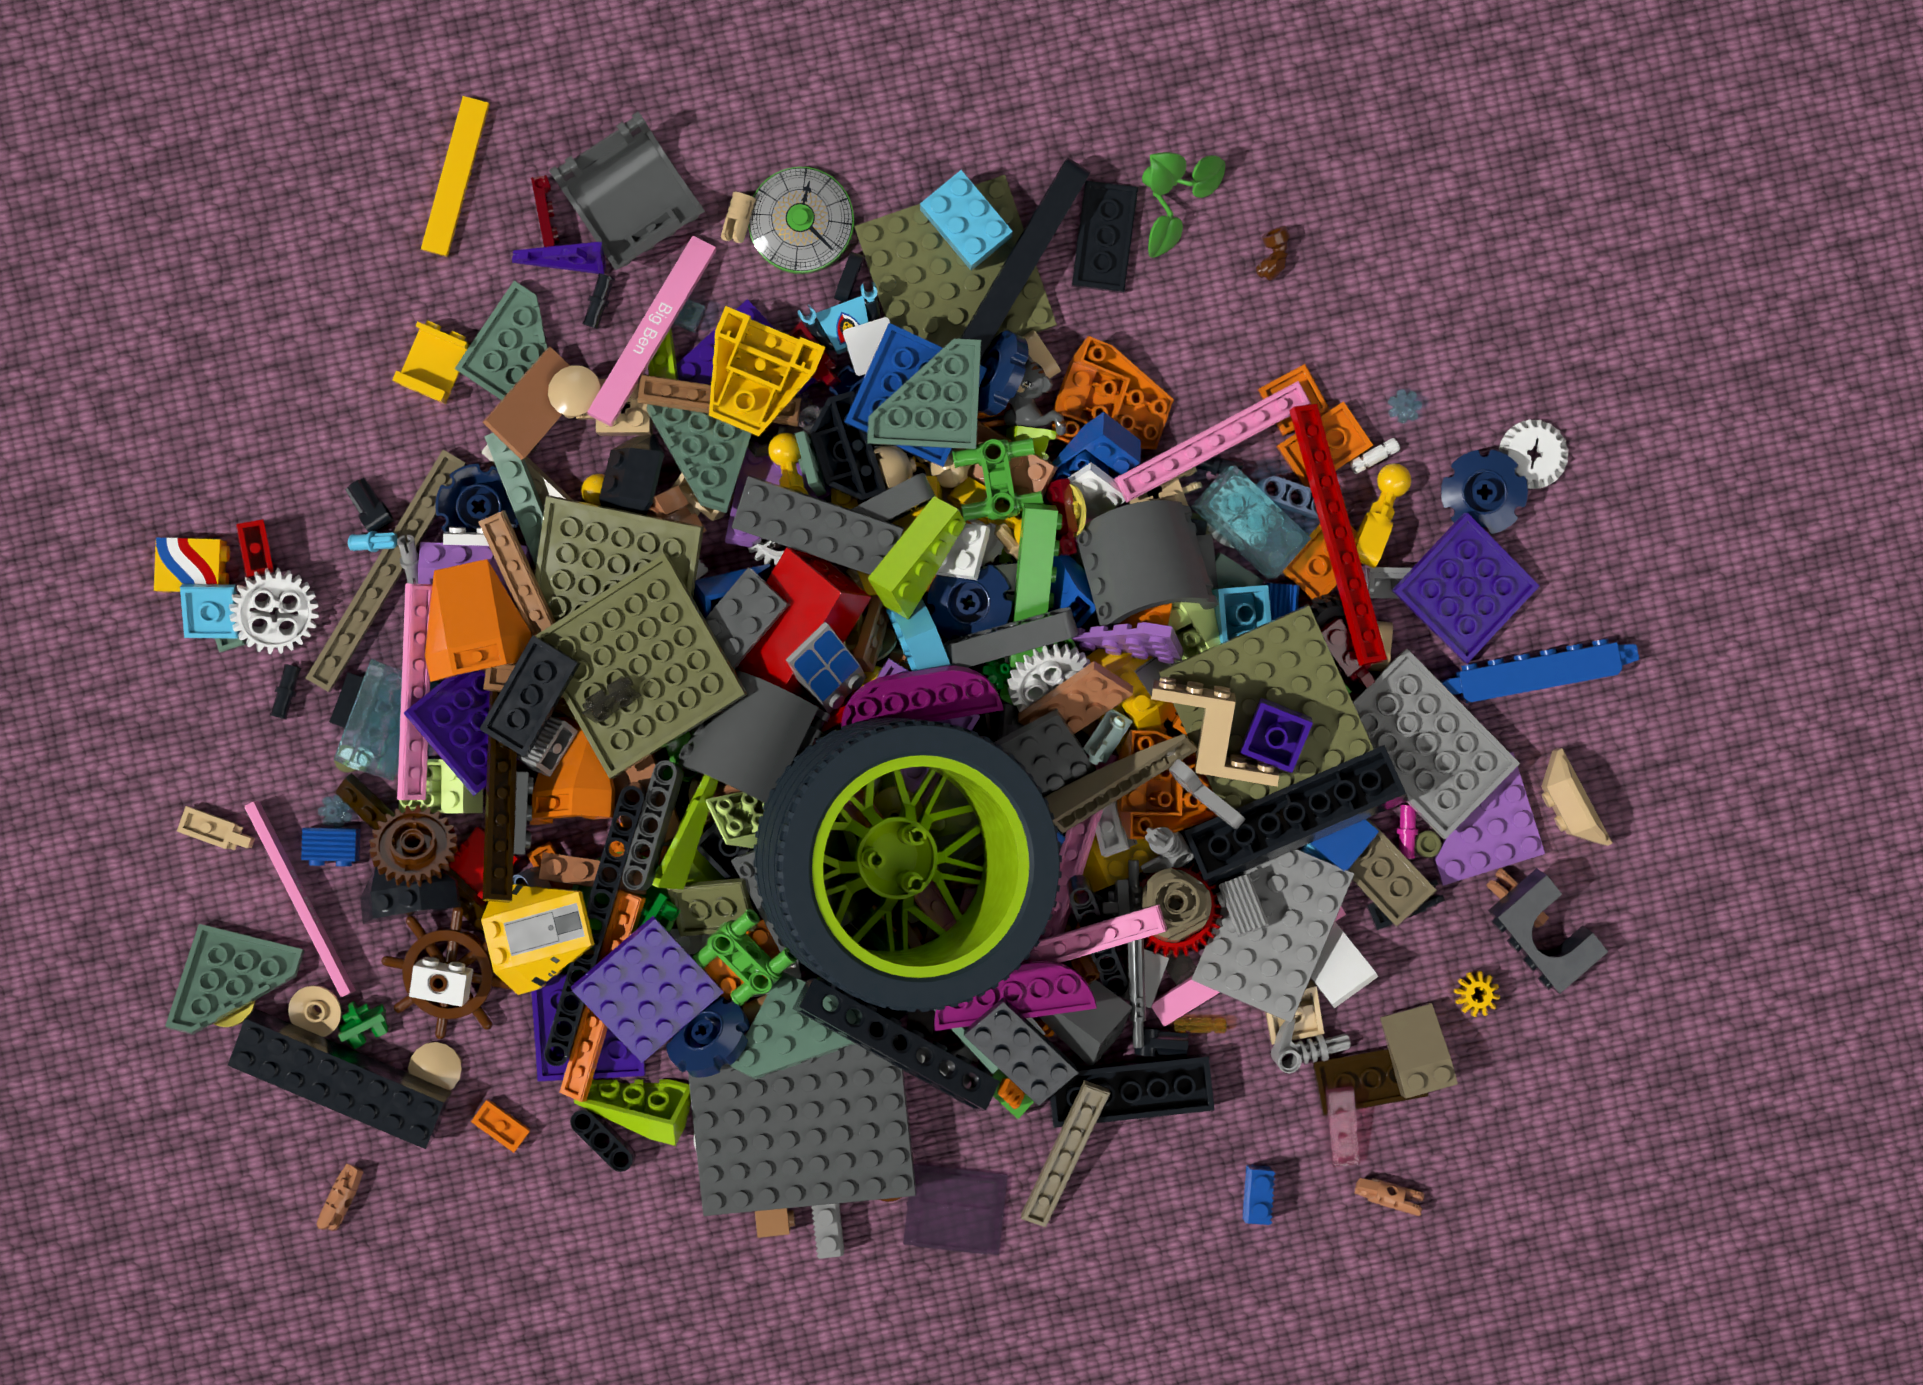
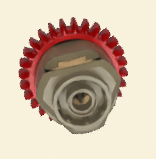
[1139,862,1223,958]

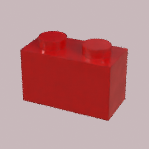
[236,519,274,578]

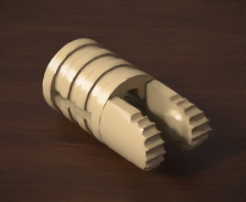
[721,192,756,243]

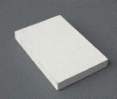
[1311,922,1378,1008]

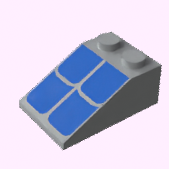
[786,622,867,714]

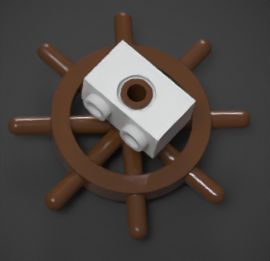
[381,907,512,1039]

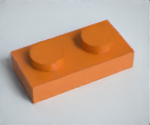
[471,1099,531,1153]

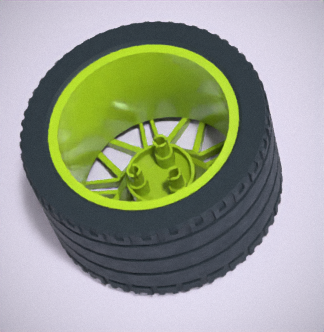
[753,717,1062,1012]

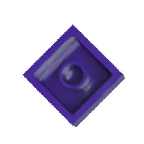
[1240,698,1313,773]

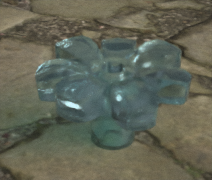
[1388,389,1422,423]
[318,795,352,828]

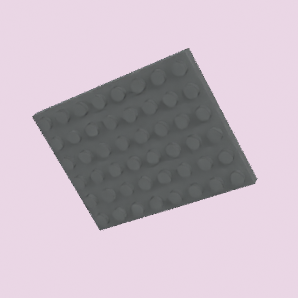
[688,1035,917,1216]

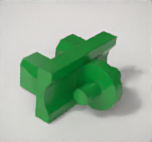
[639,893,681,925]
[338,1001,389,1049]

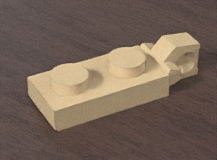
[177,806,255,850]

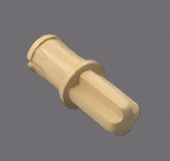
[994,523,1019,561]

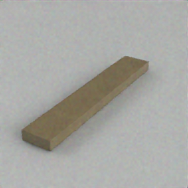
[1021,1080,1110,1228]

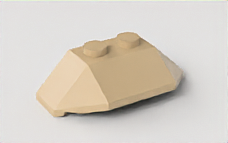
[1541,748,1613,846]

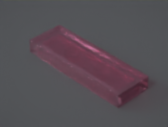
[1325,1086,1360,1167]

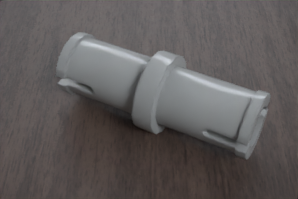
[397,535,419,584]

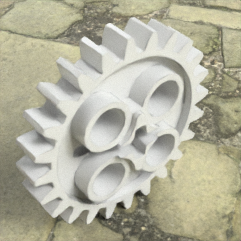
[229,568,319,654]
[1007,643,1091,712]

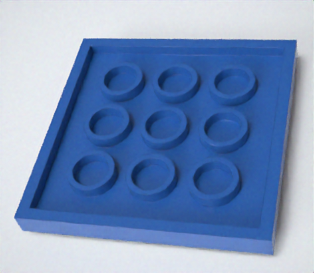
[844,323,987,467]

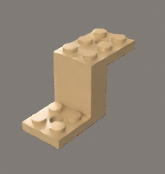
[1151,677,1279,787]

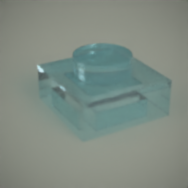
[673,299,706,333]

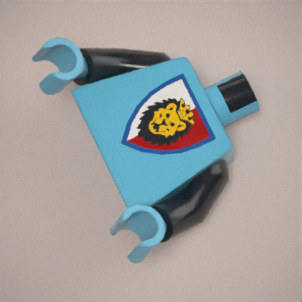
[798,282,881,356]

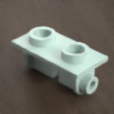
[1084,709,1133,765]

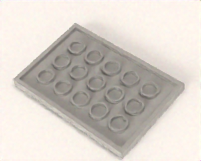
[1353,649,1520,839]
[1191,849,1354,1023]

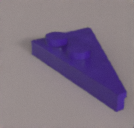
[512,242,606,274]

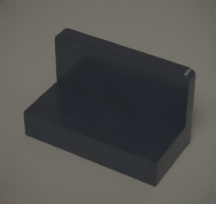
[329,672,375,732]

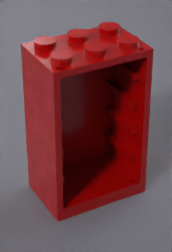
[736,547,871,702]

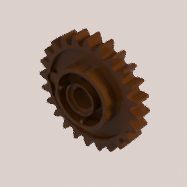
[369,805,458,887]

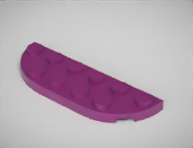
[841,666,1003,727]
[934,960,1097,1031]

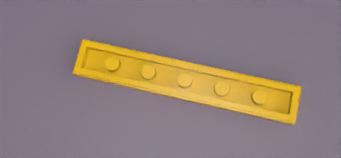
[421,96,490,257]

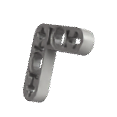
[1169,759,1245,830]

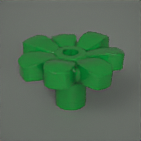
[980,657,1012,690]

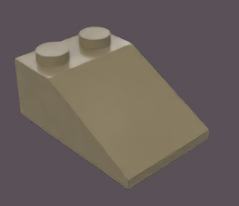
[1380,1003,1458,1098]

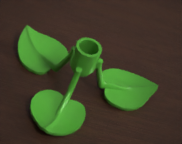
[1142,152,1225,258]

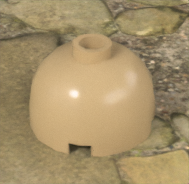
[873,445,916,490]

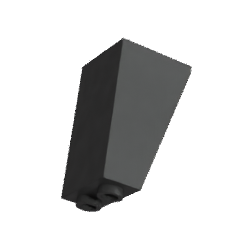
[1039,962,1132,1068]

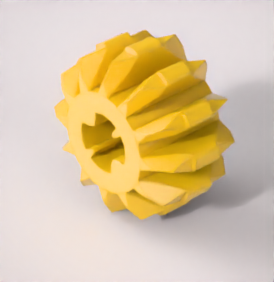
[1454,971,1500,1017]

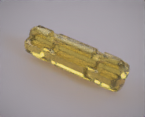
[1174,1018,1227,1033]

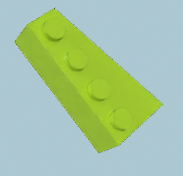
[867,496,966,620]

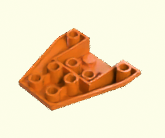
[1052,336,1174,449]
[425,559,532,682]
[529,716,615,825]
[1117,730,1219,839]

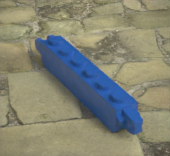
[1440,639,1639,703]

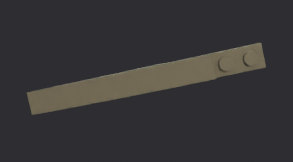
[957,734,1198,879]

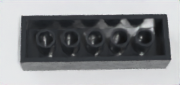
[1050,1053,1215,1128]

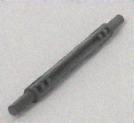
[1128,859,1146,1048]

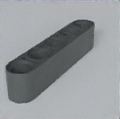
[819,473,936,558]
[944,607,1079,668]
[622,761,684,891]

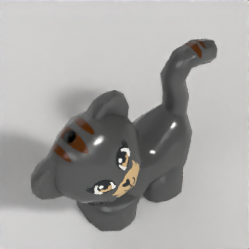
[1004,355,1066,435]

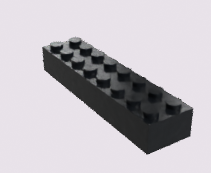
[1184,745,1409,886]
[227,1008,452,1149]

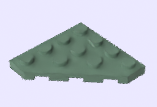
[455,281,548,400]
[867,339,981,449]
[647,404,752,513]
[165,924,304,1035]
[730,972,873,1079]

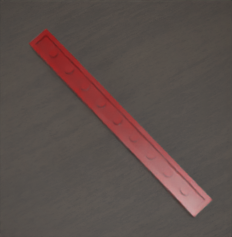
[1289,404,1387,666]

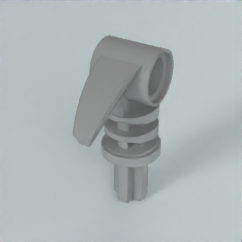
[1140,827,1194,873]
[1271,1018,1351,1073]

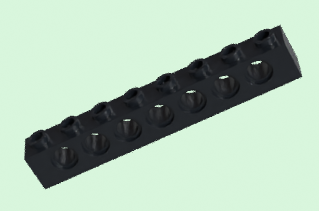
[792,977,1000,1111]

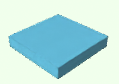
[180,584,240,638]

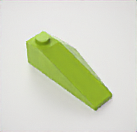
[574,1079,691,1146]

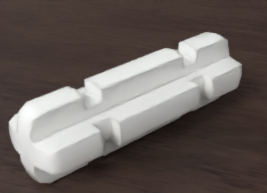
[1350,438,1400,474]

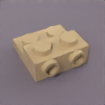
[1265,978,1324,1045]

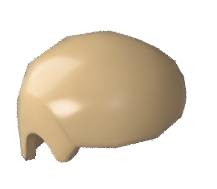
[930,448,971,488]

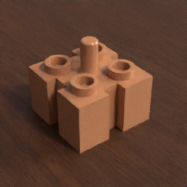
[646,486,706,533]

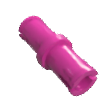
[1397,804,1418,859]

